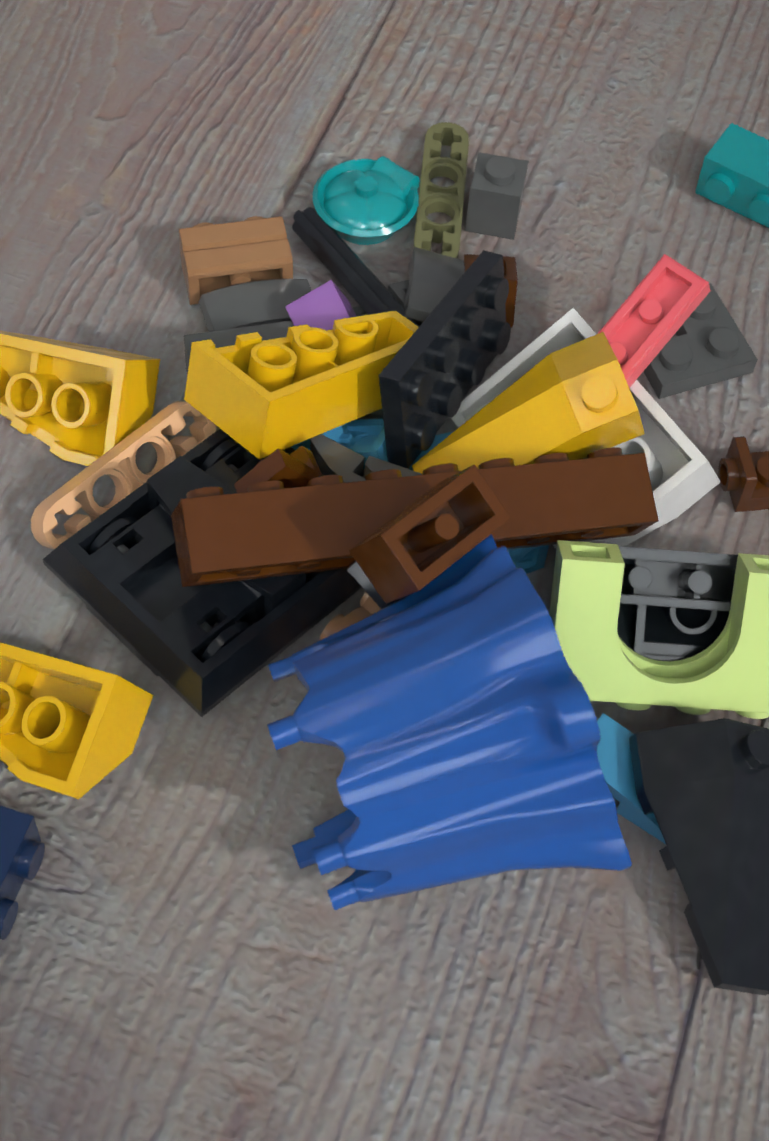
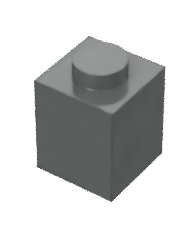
[465,152,529,240]

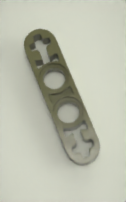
[413,122,469,259]

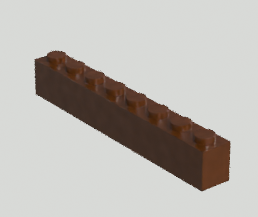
[171,447,659,587]

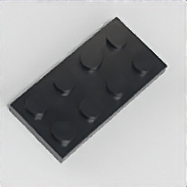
[379,250,511,469]

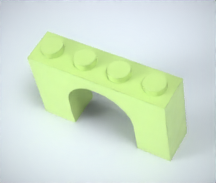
[549,540,769,719]

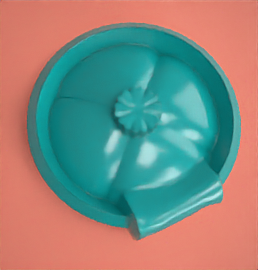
[312,156,420,245]

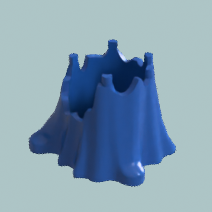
[267,534,632,911]

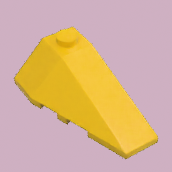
[0,330,160,466]
[412,332,645,475]
[0,642,154,799]

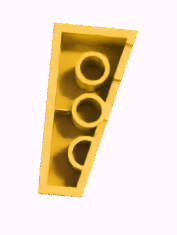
[184,311,419,460]

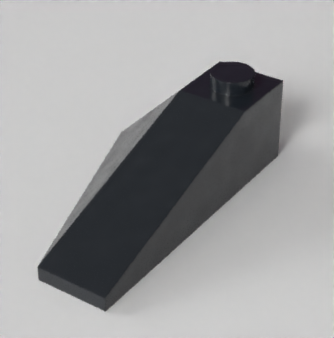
[629,718,769,996]

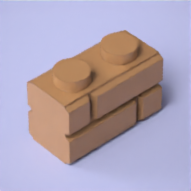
[179,216,293,305]

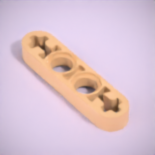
[31,401,216,549]

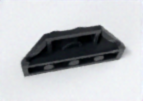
[617,546,738,661]

